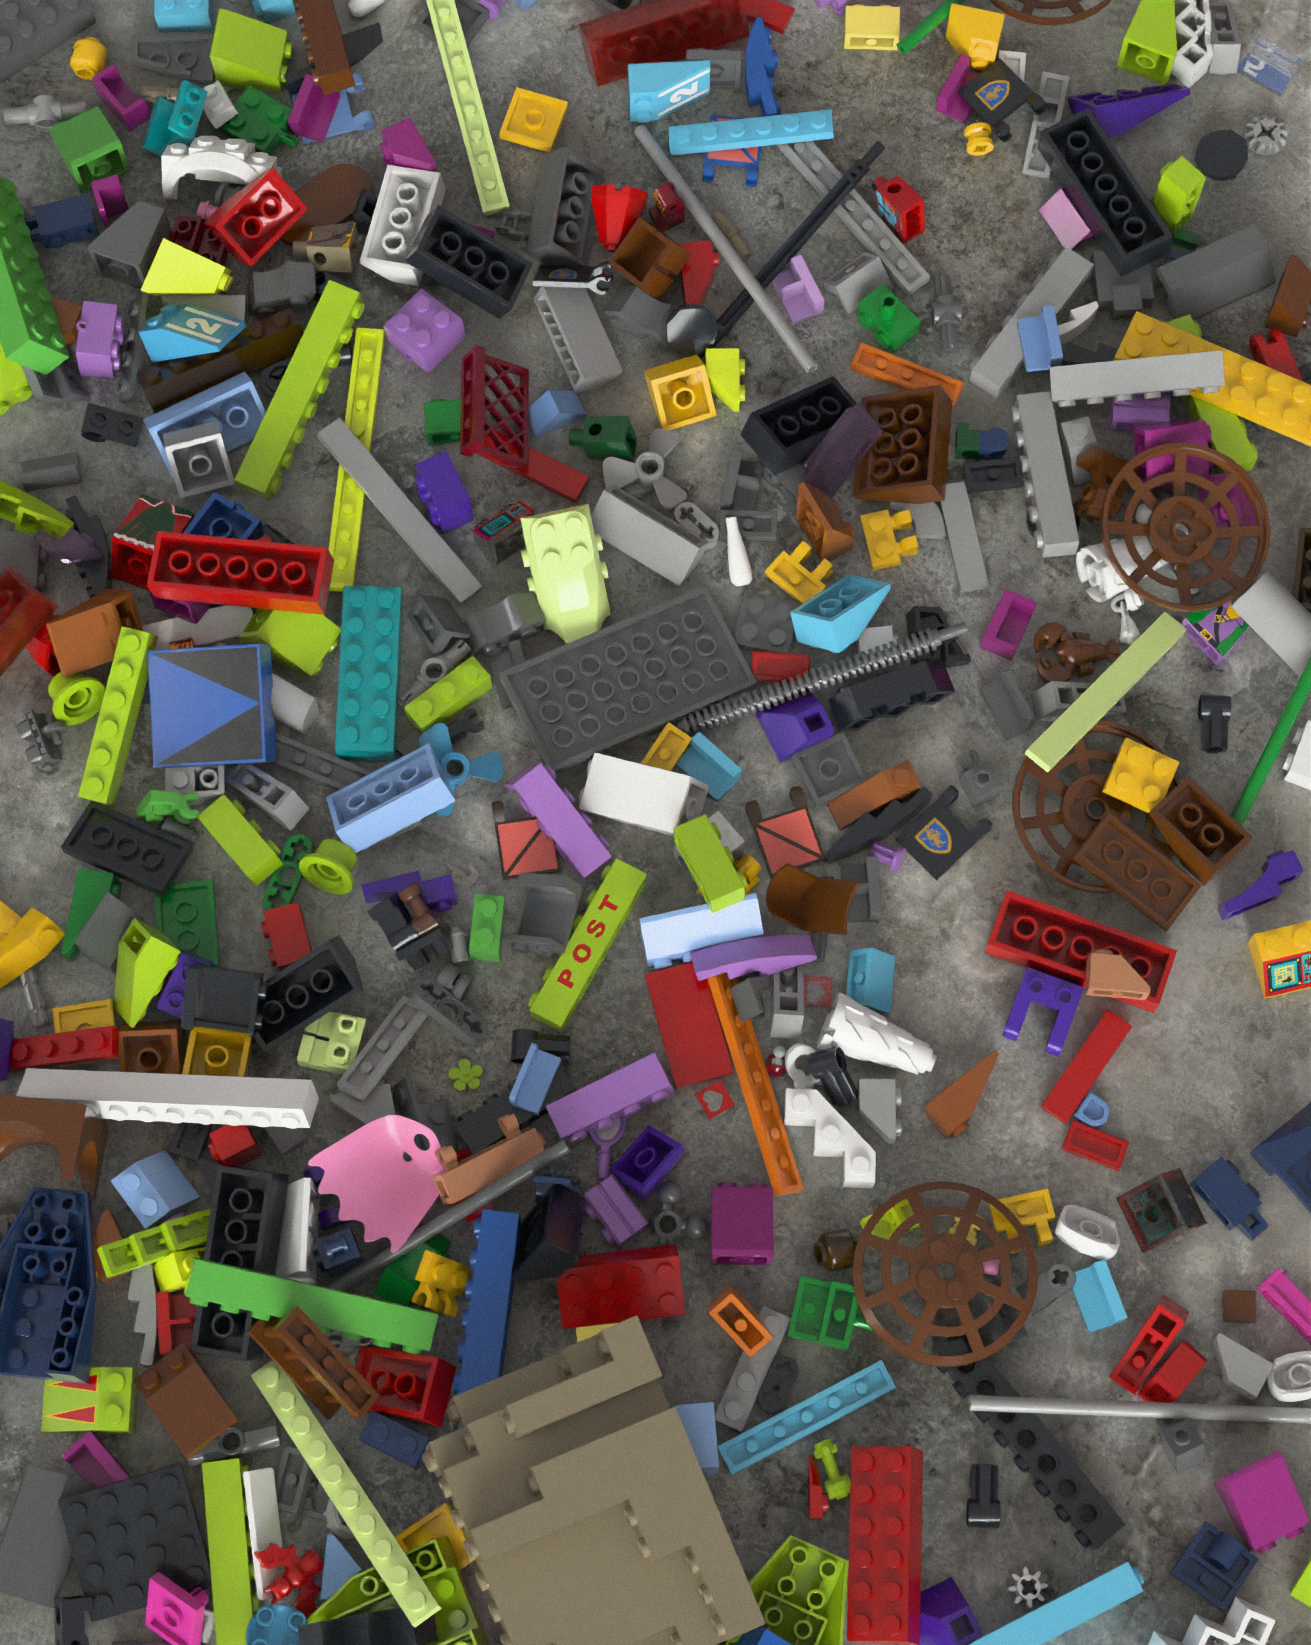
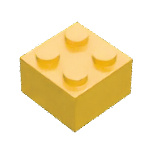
[182,1027,252,1077]

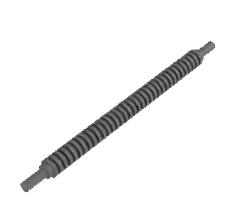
[649,621,968,744]

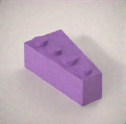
[504,763,612,878]
[546,1052,677,1143]

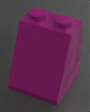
[1133,418,1213,488]
[711,1182,774,1266]
[1213,1450,1310,1554]

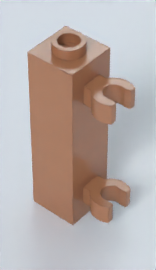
[431,1114,546,1204]

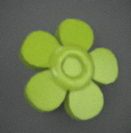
[448,1059,483,1092]

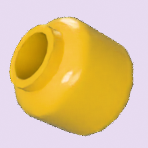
[70,37,108,80]

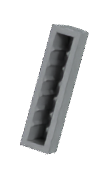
[533,286,623,393]
[591,485,709,586]
[1231,569,1311,677]
[215,641,321,737]

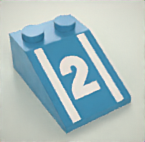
[139,303,246,362]

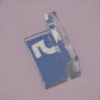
[1237,33,1302,97]

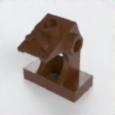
[1072,444,1139,523]

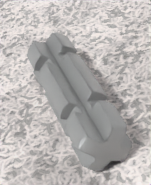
[20,970,49,1028]

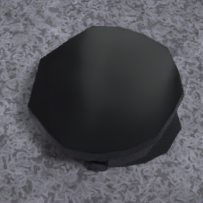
[1194,130,1248,181]
[666,303,718,355]

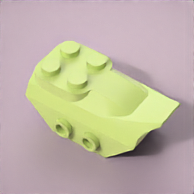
[521,504,611,643]

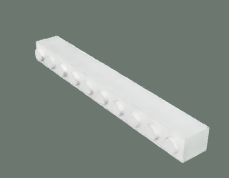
[16,1068,319,1129]

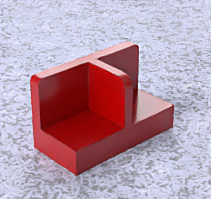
[156,1292,200,1357]

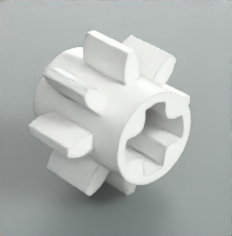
[1007,1567,1048,1608]

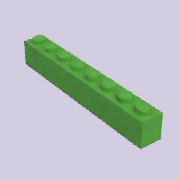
[184,1257,439,1355]

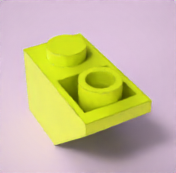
[705,348,745,412]
[153,1247,206,1293]

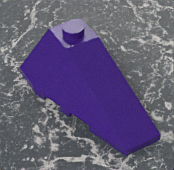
[1068,84,1190,138]

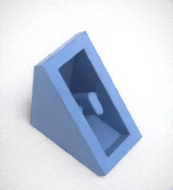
[528,390,586,438]
[320,1534,364,1601]

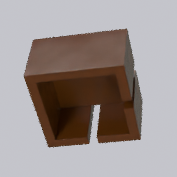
[608,217,692,300]

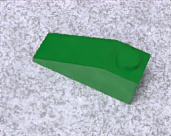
[61,868,121,962]

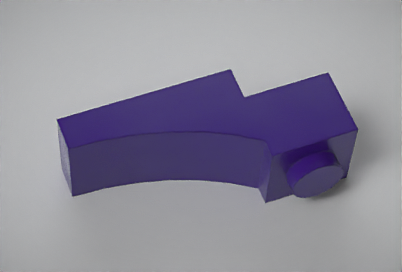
[1218,850,1304,921]
[361,871,458,912]

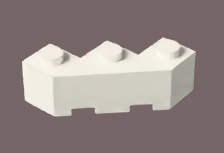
[1171,0,1213,88]
[784,1088,876,1189]
[1148,1597,1276,1645]

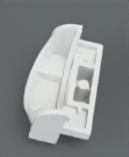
[162,136,282,200]

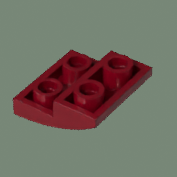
[169,216,228,266]

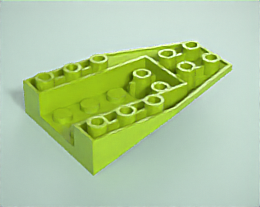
[716,1535,849,1645]
[306,1537,489,1645]

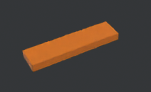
[850,342,964,410]

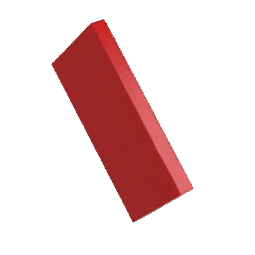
[645,962,734,1089]

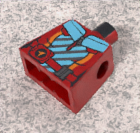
[871,176,925,244]

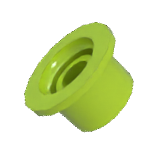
[48,672,106,726]
[299,839,357,895]

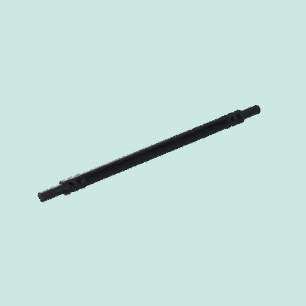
[688,141,885,359]

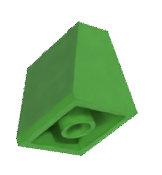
[49,106,131,194]

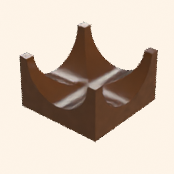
[0,1094,109,1200]

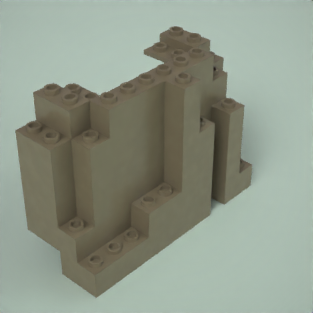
[422,1316,766,1645]

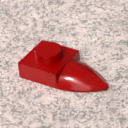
[808,1455,828,1520]

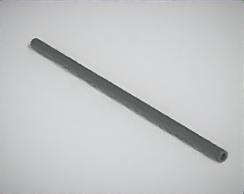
[277,1139,572,1320]

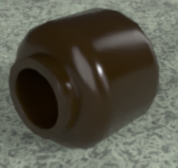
[813,1229,858,1272]

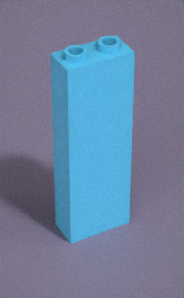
[966,1562,1144,1645]

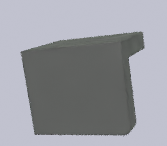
[730,975,773,1022]

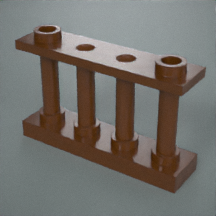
[246,1306,380,1420]

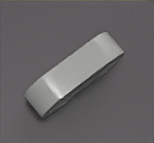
[674,502,720,550]

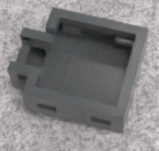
[1090,251,1154,321]

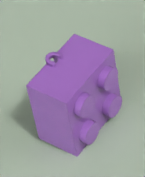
[384,288,466,374]
[75,301,125,380]

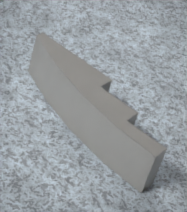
[1022,71,1070,179]
[127,1263,160,1368]

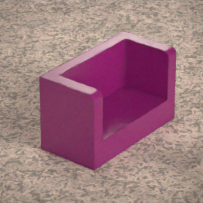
[92,64,150,132]
[980,589,1037,661]
[61,1431,131,1488]

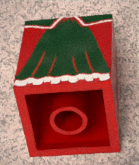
[112,494,194,591]

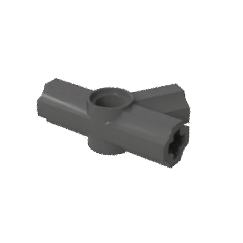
[187,1419,282,1467]

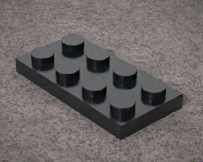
[61,800,193,897]

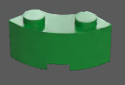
[373,1223,452,1306]

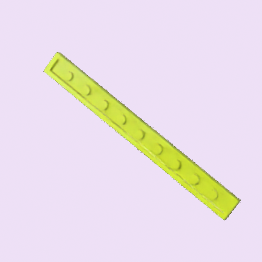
[329,327,385,592]

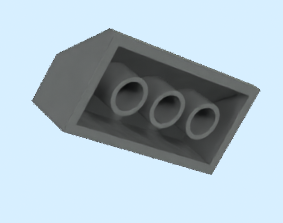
[526,146,604,266]

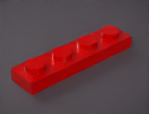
[10,1026,119,1071]

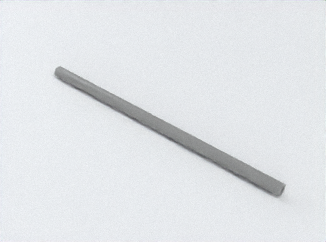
[634,125,818,374]
[968,1395,1311,1424]

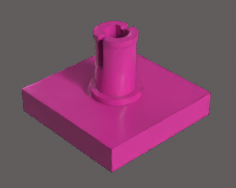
[145,1572,209,1645]

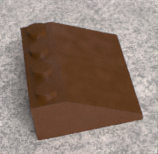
[853,385,952,504]

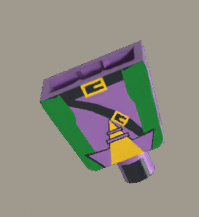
[1182,596,1250,666]

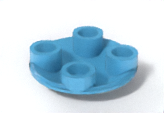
[246,1604,308,1645]

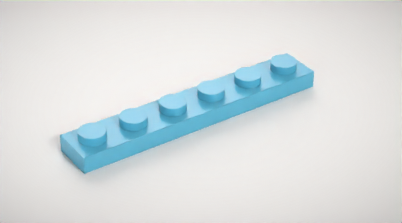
[669,109,834,156]
[717,1360,896,1476]

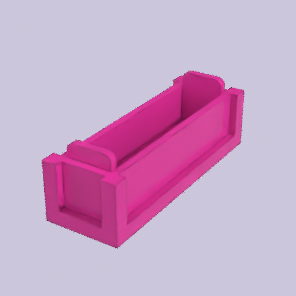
[1256,1268,1311,1345]

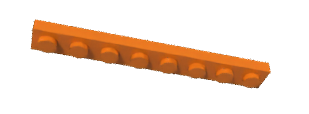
[707,972,804,1196]

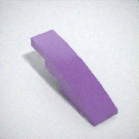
[690,935,817,981]

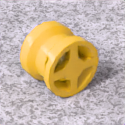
[964,122,994,156]

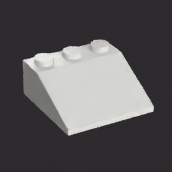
[275,1178,321,1285]

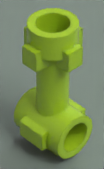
[813,1439,851,1500]

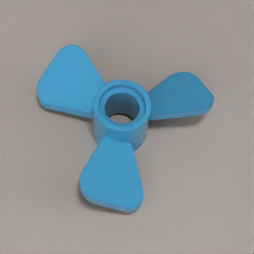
[419,723,504,817]

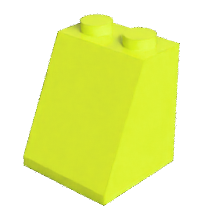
[141,238,233,296]

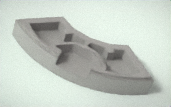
[889,502,945,540]

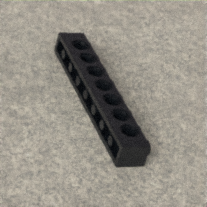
[932,1334,1126,1550]

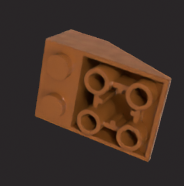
[46,589,143,678]

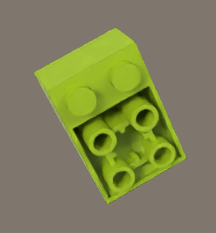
[114,917,181,1028]

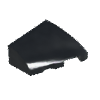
[906,606,971,667]

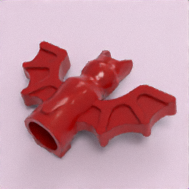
[254,1543,324,1619]

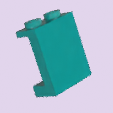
[141,80,208,157]

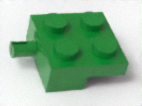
[219,85,299,156]
[787,1275,873,1351]

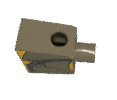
[293,222,360,272]

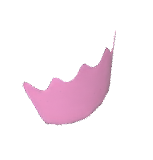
[308,1115,444,1253]

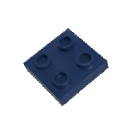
[1169,1521,1259,1612]

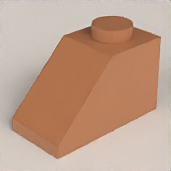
[1085,950,1150,1000]

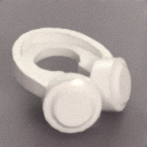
[785,1044,823,1089]

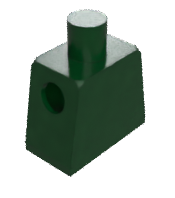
[569,416,638,463]

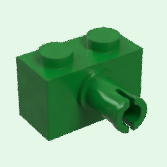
[856,283,920,353]

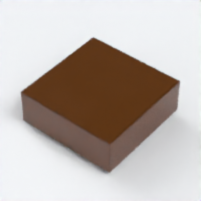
[1223,1290,1256,1323]

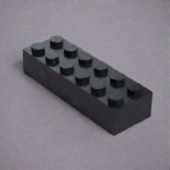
[1038,108,1173,277]
[190,1166,289,1361]

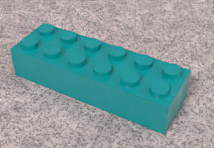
[335,586,404,762]

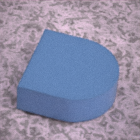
[1073,1091,1110,1128]

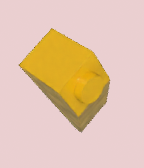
[0,907,65,989]

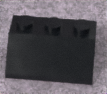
[512,1184,586,1282]

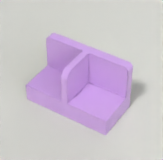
[771,255,825,324]

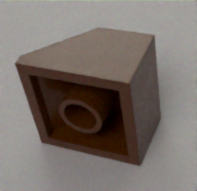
[1264,254,1311,337]

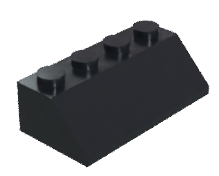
[254,935,363,1053]

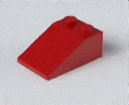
[204,167,308,267]
[355,1346,457,1428]

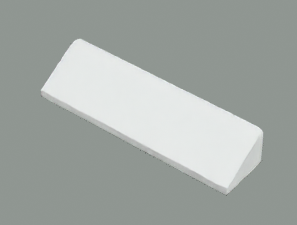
[142,605,253,650]
[243,1467,285,1600]

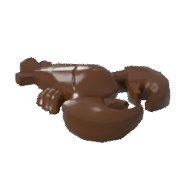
[1034,622,1120,684]

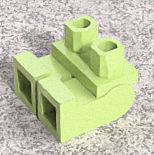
[297,1012,366,1074]

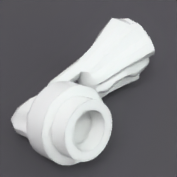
[1111,588,1144,645]

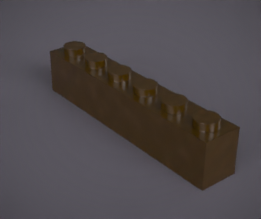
[136,308,303,414]

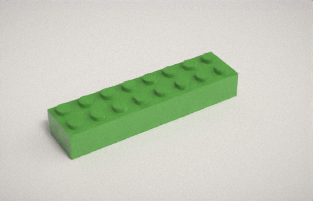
[0,177,69,375]

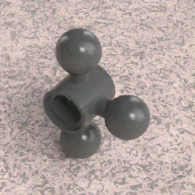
[650,1180,708,1247]

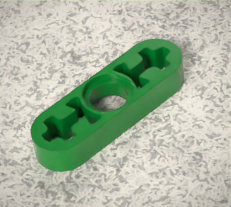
[263,834,314,910]

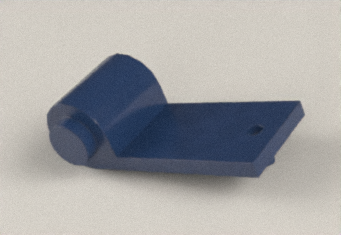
[533,1168,580,1203]

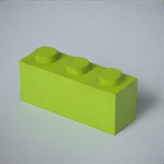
[1151,156,1206,234]
[404,656,492,735]
[197,794,283,887]
[673,814,747,914]

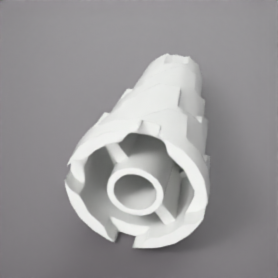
[1076,528,1187,602]
[816,992,937,1075]

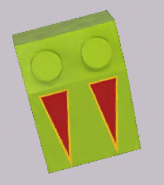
[41,1367,139,1434]

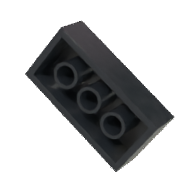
[405,205,533,319]
[740,376,868,475]

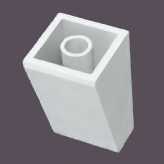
[579,753,709,836]

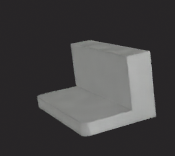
[823,251,891,313]

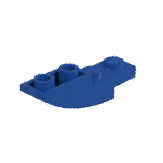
[745,17,781,117]

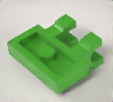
[136,790,198,827]

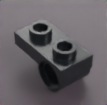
[81,403,143,447]

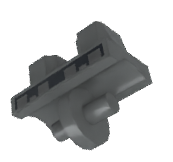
[16,709,67,765]

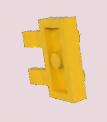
[860,509,918,571]
[765,541,833,605]
[988,1188,1056,1254]
[411,1250,471,1317]

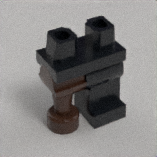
[367,881,453,971]

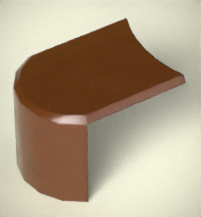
[766,863,859,935]

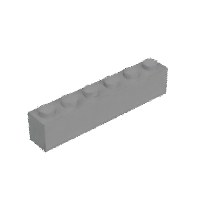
[969,246,1094,399]
[1049,350,1225,407]
[1011,391,1079,558]

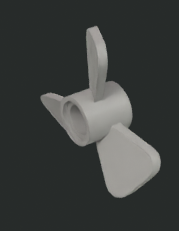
[603,429,687,509]

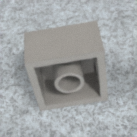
[163,420,235,498]

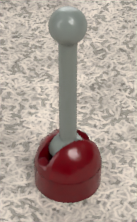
[765,1046,787,1078]

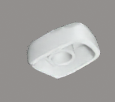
[1055,1205,1120,1261]
[1267,1351,1311,1402]

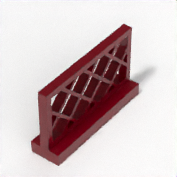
[460,345,529,469]

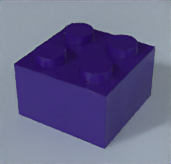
[413,451,474,534]

